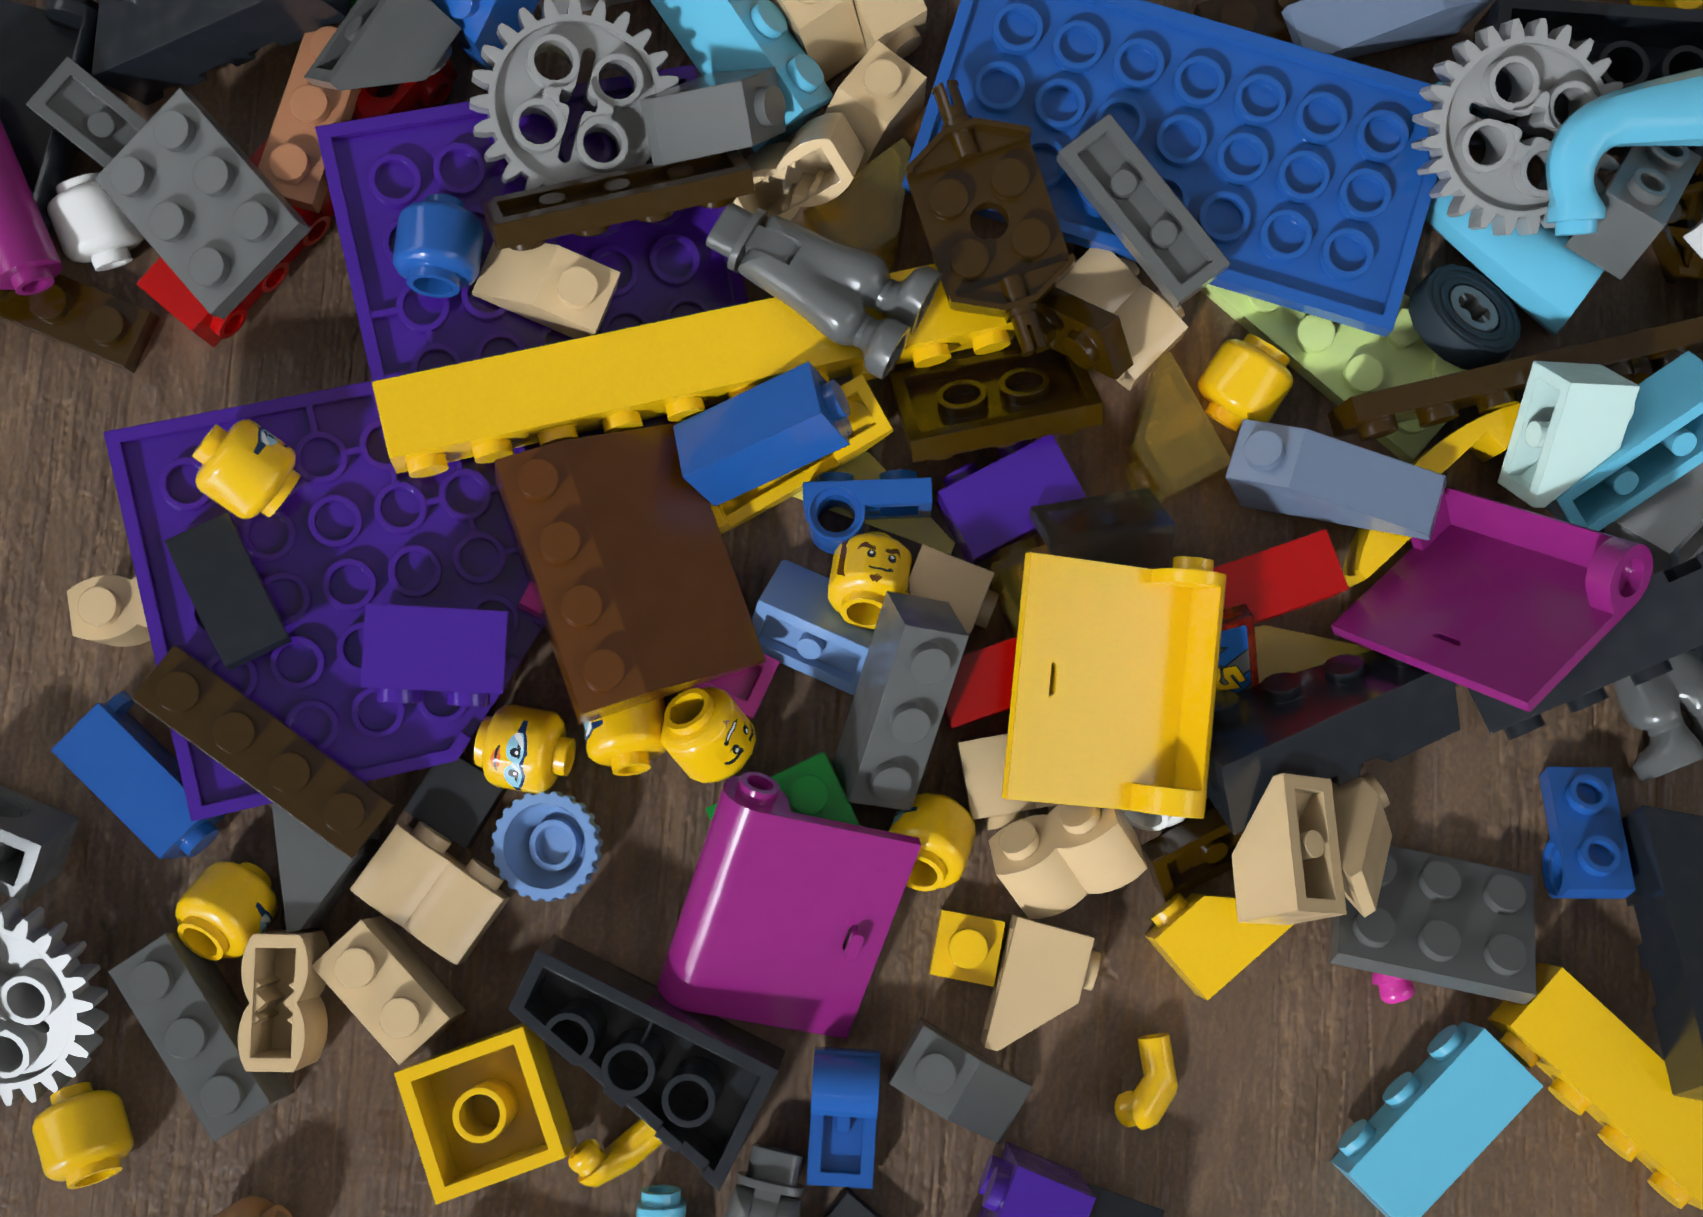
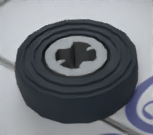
[1409,264,1521,370]

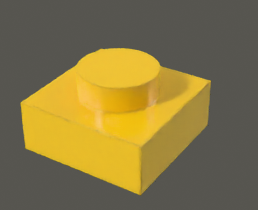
[929,909,1005,987]

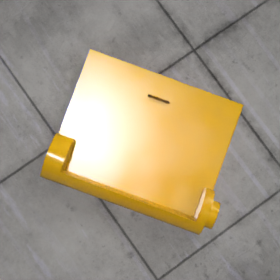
[1001,552,1227,819]

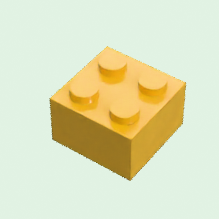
[394,1023,578,1205]

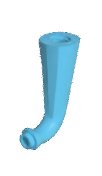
[1546,68,1703,236]
[1425,81,1604,337]

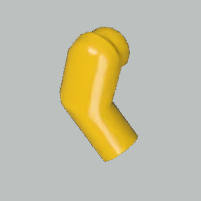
[1114,1033,1178,1130]
[568,1118,662,1187]

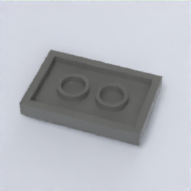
[94,88,311,319]
[1330,845,1537,1005]

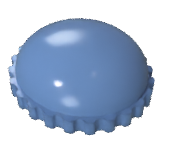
[491,791,603,902]

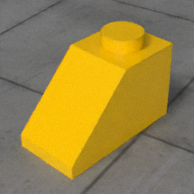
[1145,893,1294,1001]

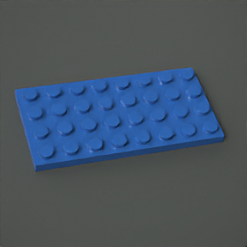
[902,0,1438,337]

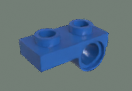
[803,469,932,554]
[1539,767,1636,899]
[806,1046,880,1189]

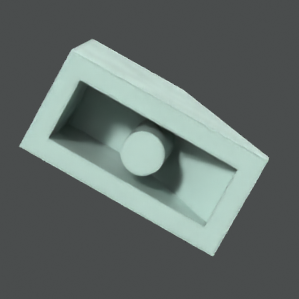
[1497,361,1640,508]

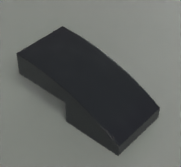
[164,512,292,671]

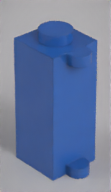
[673,361,853,506]
[51,691,226,859]

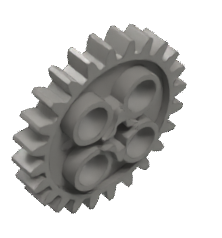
[469,0,679,190]
[1411,18,1624,236]
[0,898,109,1106]

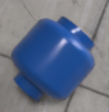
[392,194,484,298]

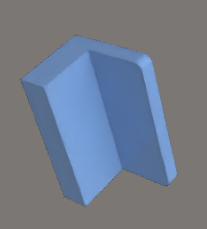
[752,560,875,695]

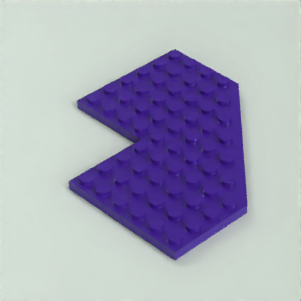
[104,64,748,822]

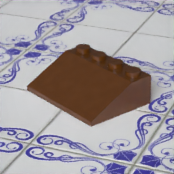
[495,422,766,725]

